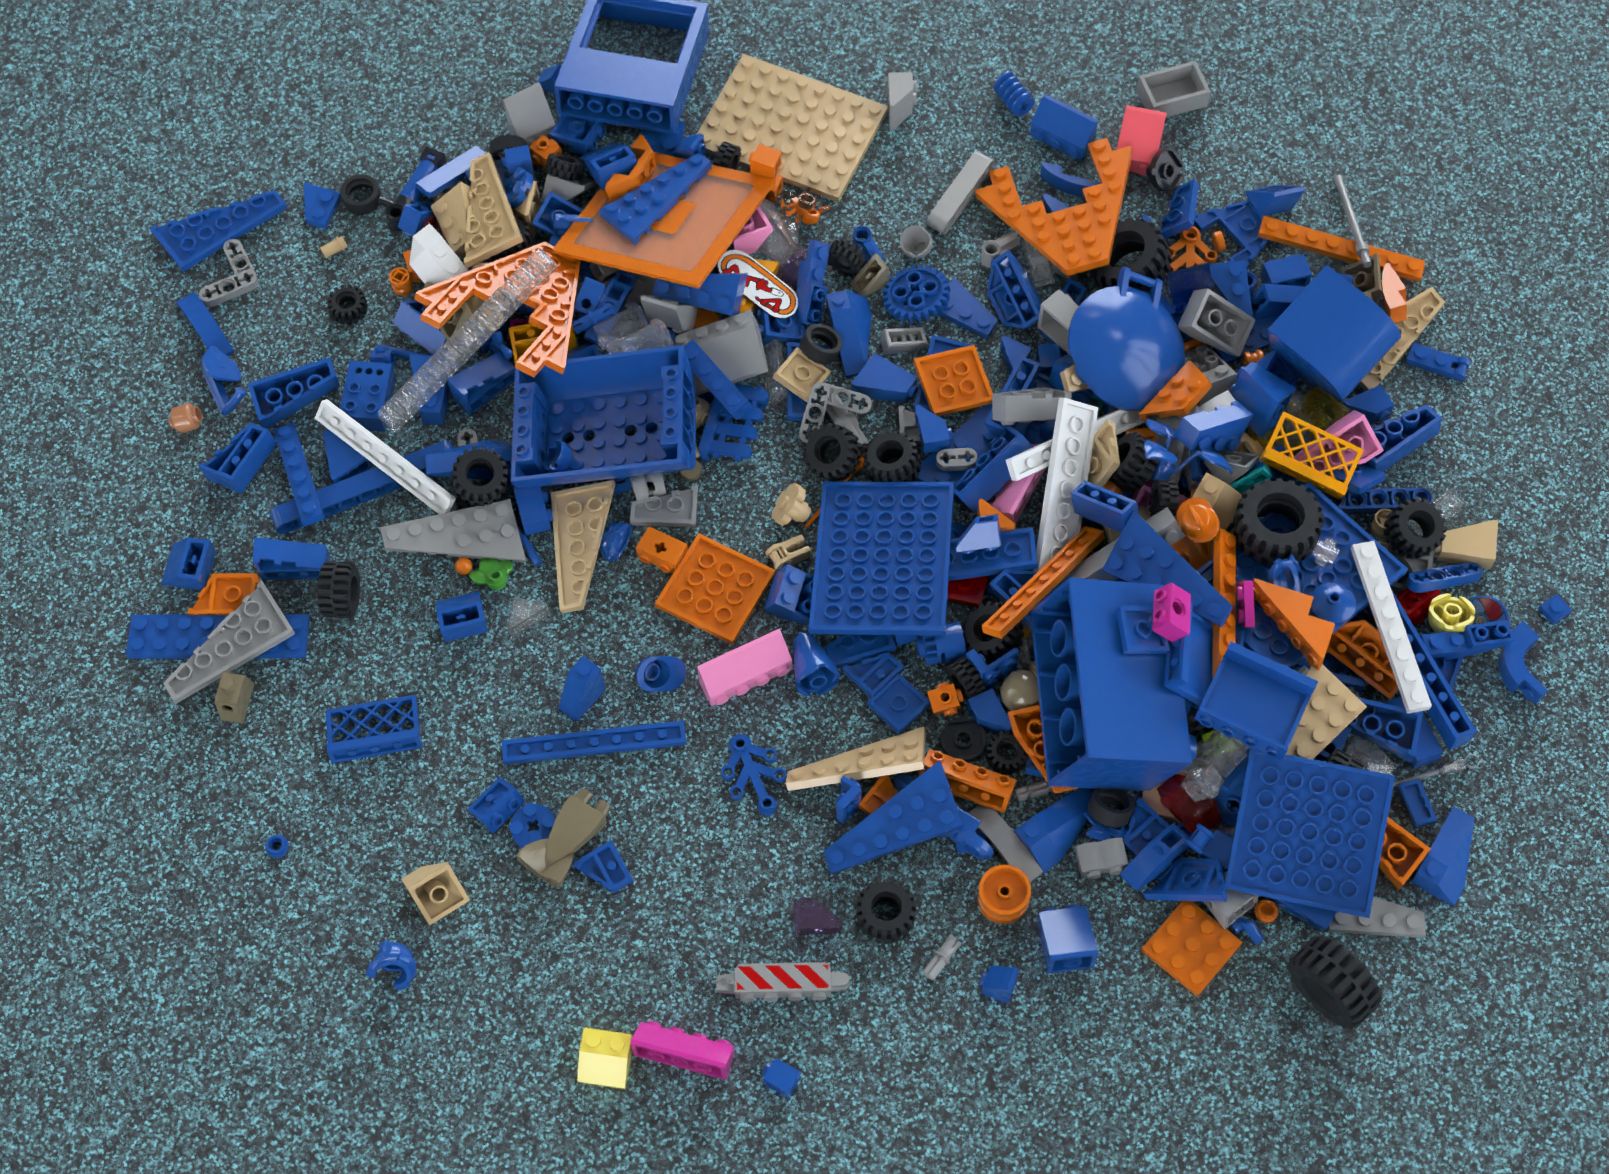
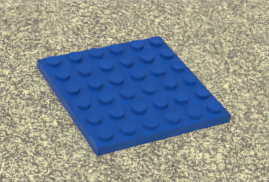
[1225,748,1395,918]

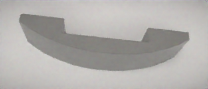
[968,805,1043,882]

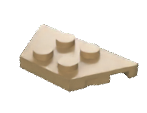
[1088,420,1120,487]

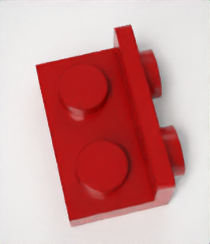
[1396,588,1441,627]

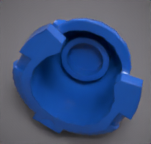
[366,940,417,991]

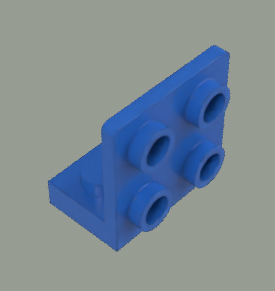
[966,647,1019,689]

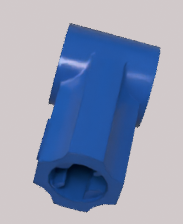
[852,226,884,264]

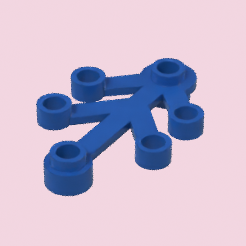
[721,734,786,816]

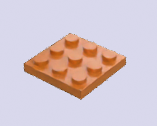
[913,345,993,416]
[1141,901,1243,997]

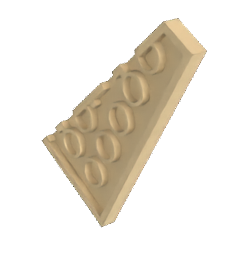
[464,152,523,268]
[551,480,616,614]
[1286,664,1367,759]
[786,726,926,791]

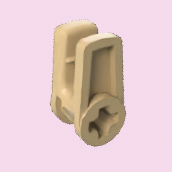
[765,534,812,571]

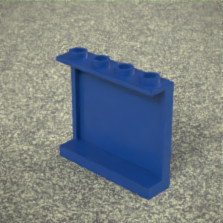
[1164,600,1244,706]
[1194,641,1318,760]

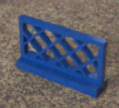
[326,695,423,763]

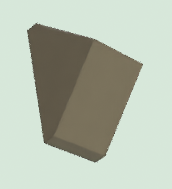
[850,253,889,297]

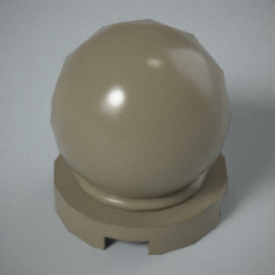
[1000,660,1040,711]

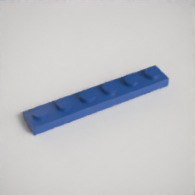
[273,423,325,526]

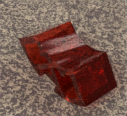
[1157,774,1222,832]

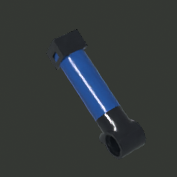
[377,146,447,231]

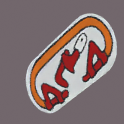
[718,250,798,318]

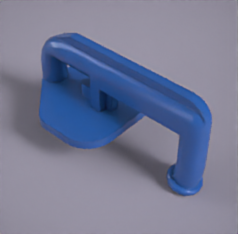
[201,346,247,415]

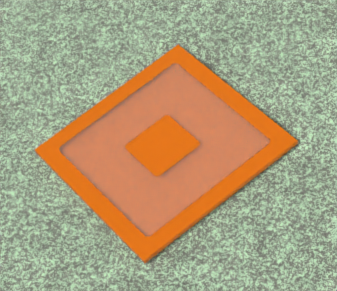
[552,152,776,289]

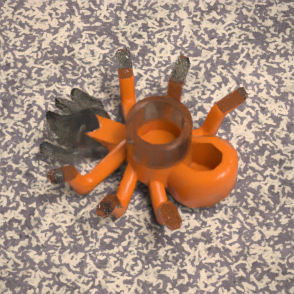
[777,187,830,226]

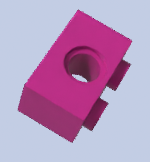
[1152,583,1191,642]

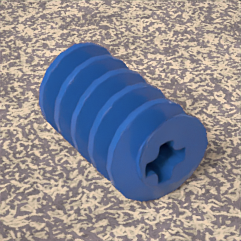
[994,71,1035,116]

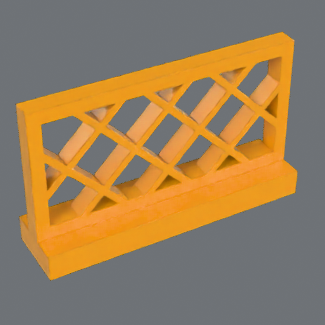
[1259,411,1364,499]

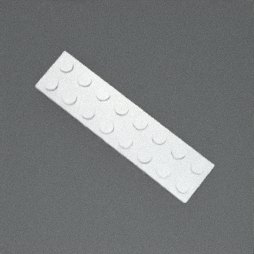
[1033,398,1098,572]

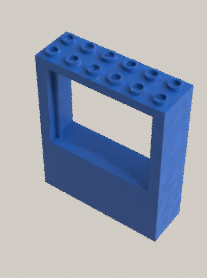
[554,0,709,135]

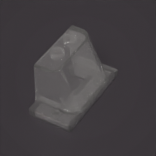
[593,301,674,354]

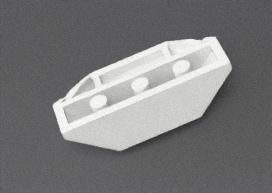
[409,224,469,284]

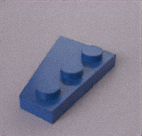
[1160,179,1199,239]

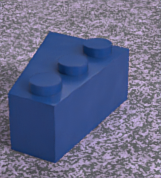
[447,352,515,416]
[409,354,455,425]
[1174,401,1253,452]
[198,423,277,494]
[253,537,330,580]

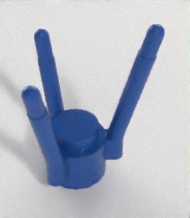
[553,213,593,236]

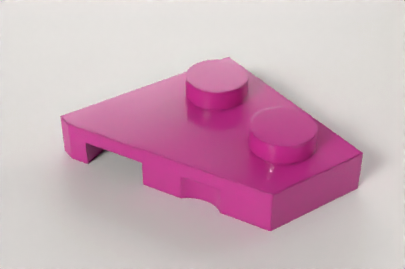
[1237,581,1255,628]

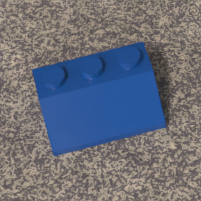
[1030,94,1098,161]
[393,300,460,357]

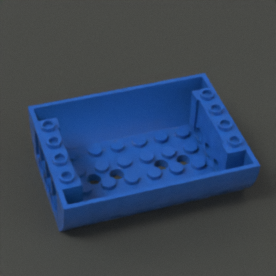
[511,345,696,488]

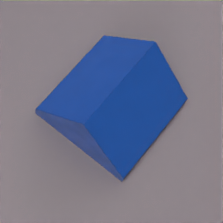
[1246,185,1305,217]

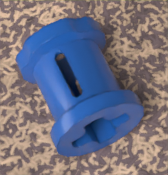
[1184,823,1215,855]

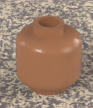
[168,403,203,434]

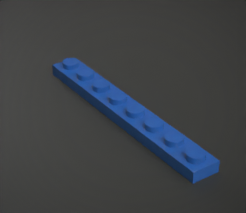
[502,720,686,765]

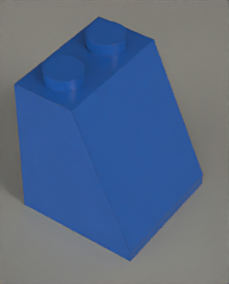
[1229,362,1296,437]
[1037,904,1098,974]

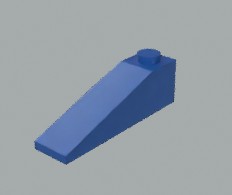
[424,440,512,481]
[1015,788,1093,874]
[1411,806,1475,907]

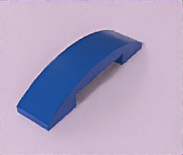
[1040,162,1101,198]
[176,292,234,356]

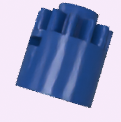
[916,621,966,666]

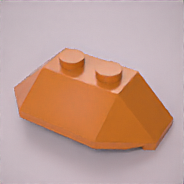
[1327,620,1399,700]

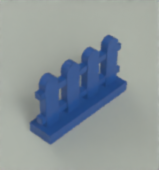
[698,383,770,462]

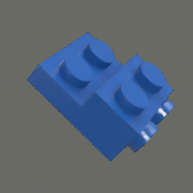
[549,115,606,155]
[754,306,805,346]

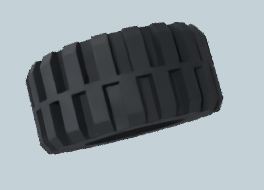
[1089,218,1172,293]
[1233,478,1324,567]
[1288,935,1382,1029]

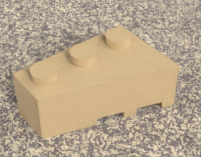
[431,182,471,259]

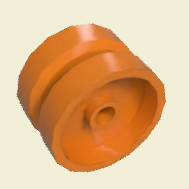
[978,865,1031,924]

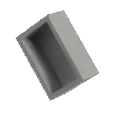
[1137,61,1211,118]
[1038,289,1078,357]

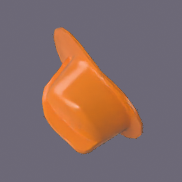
[1176,497,1220,543]

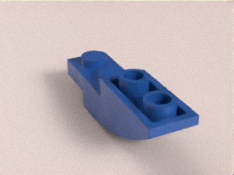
[797,240,831,326]
[584,269,638,347]
[1420,620,1515,661]
[1120,817,1197,891]

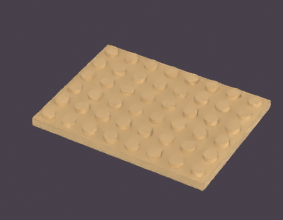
[697,54,888,202]

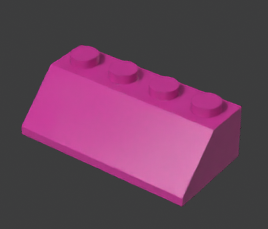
[630,1021,735,1080]

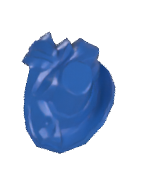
[600,522,633,562]
[1268,554,1301,592]

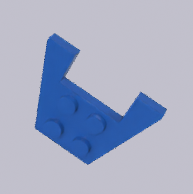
[1194,200,1269,269]

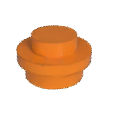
[1254,899,1279,923]

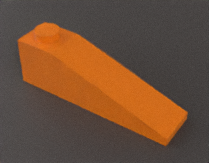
[1007,705,1077,794]

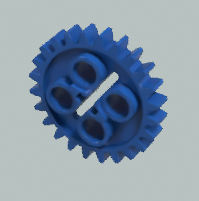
[882,264,951,324]

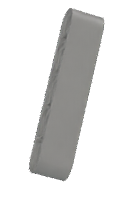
[926,151,995,234]

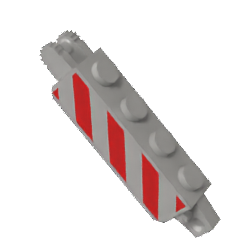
[716,962,850,1002]

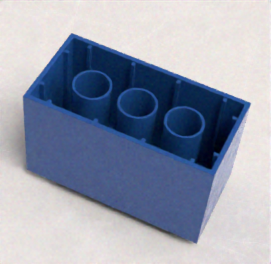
[1030,577,1197,791]

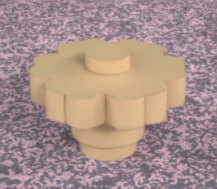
[772,483,811,526]

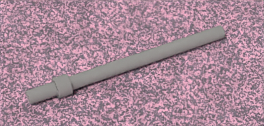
[1334,175,1372,268]

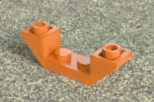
[605,135,657,203]

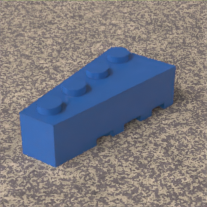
[247,357,340,429]
[954,425,1033,513]

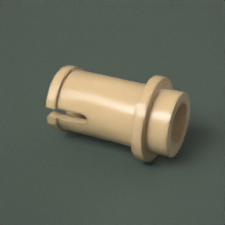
[320,236,348,259]

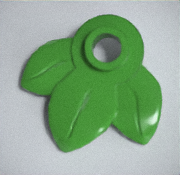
[469,558,513,590]

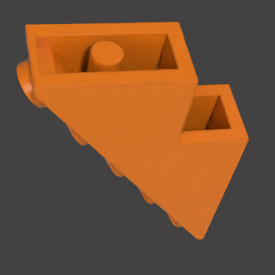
[1253,578,1335,671]

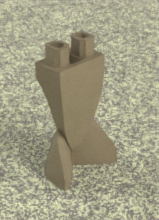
[516,788,611,888]

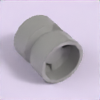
[630,473,666,501]

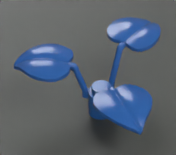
[1144,419,1233,480]

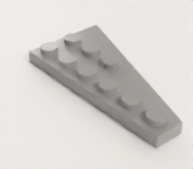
[380,499,526,563]
[163,580,295,704]

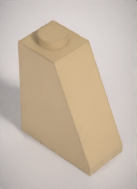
[1434,520,1498,569]

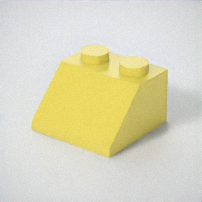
[577,1027,632,1089]

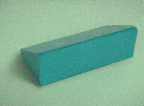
[1228,463,1273,494]

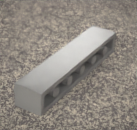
[1056,507,1186,588]

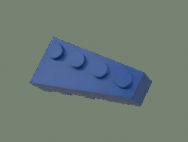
[653,273,748,316]
[1363,405,1442,472]
[1348,697,1423,763]

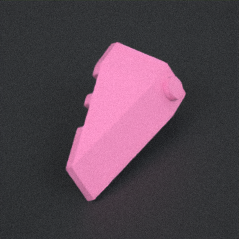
[1294,410,1384,474]

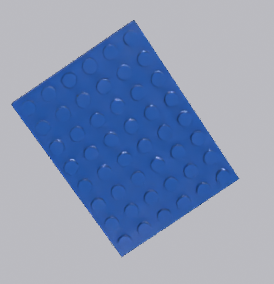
[809,482,954,635]
[1197,482,1408,669]

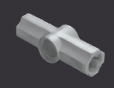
[822,395,869,452]

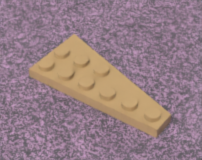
[1359,287,1445,391]

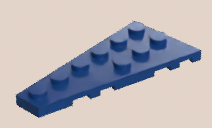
[912,390,1002,501]
[1102,510,1233,627]

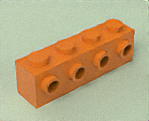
[918,749,1017,813]

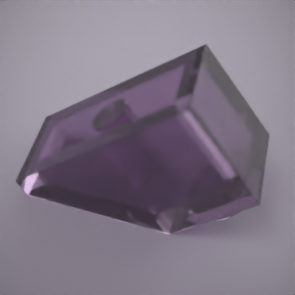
[776,243,808,291]
[793,897,842,936]

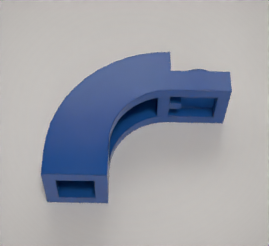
[1498,621,1548,704]

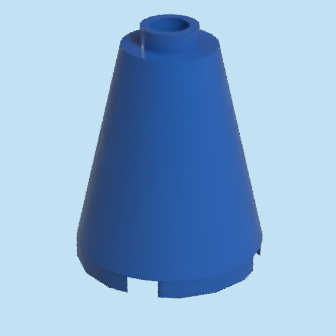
[793,633,840,696]

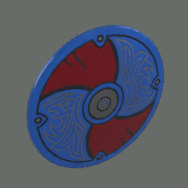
[1468,595,1510,625]

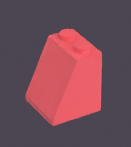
[1116,105,1167,176]

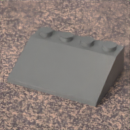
[673,310,768,395]

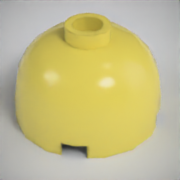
[1428,593,1475,633]

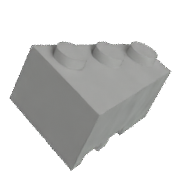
[992,387,1071,425]

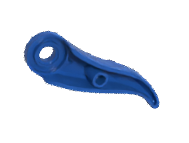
[894,773,994,860]

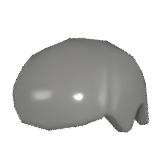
[900,225,933,259]

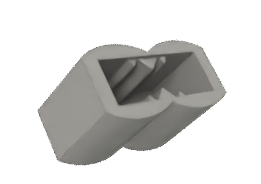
[1075,837,1128,880]

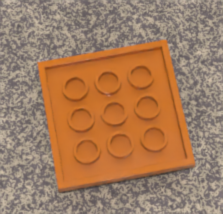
[655,533,776,645]

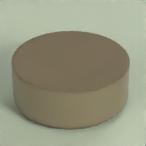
[680,460,702,482]

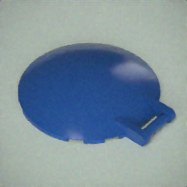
[1068,266,1185,411]

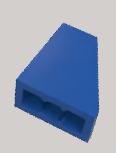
[1251,283,1305,319]
[851,353,918,403]
[323,428,373,484]
[559,655,606,722]

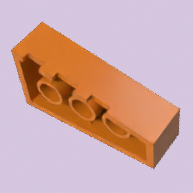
[1379,817,1431,891]

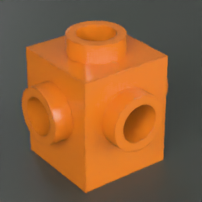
[529,135,562,169]
[927,682,964,717]

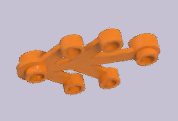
[1165,227,1217,298]

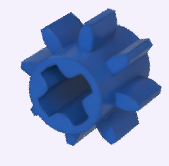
[370,345,396,366]

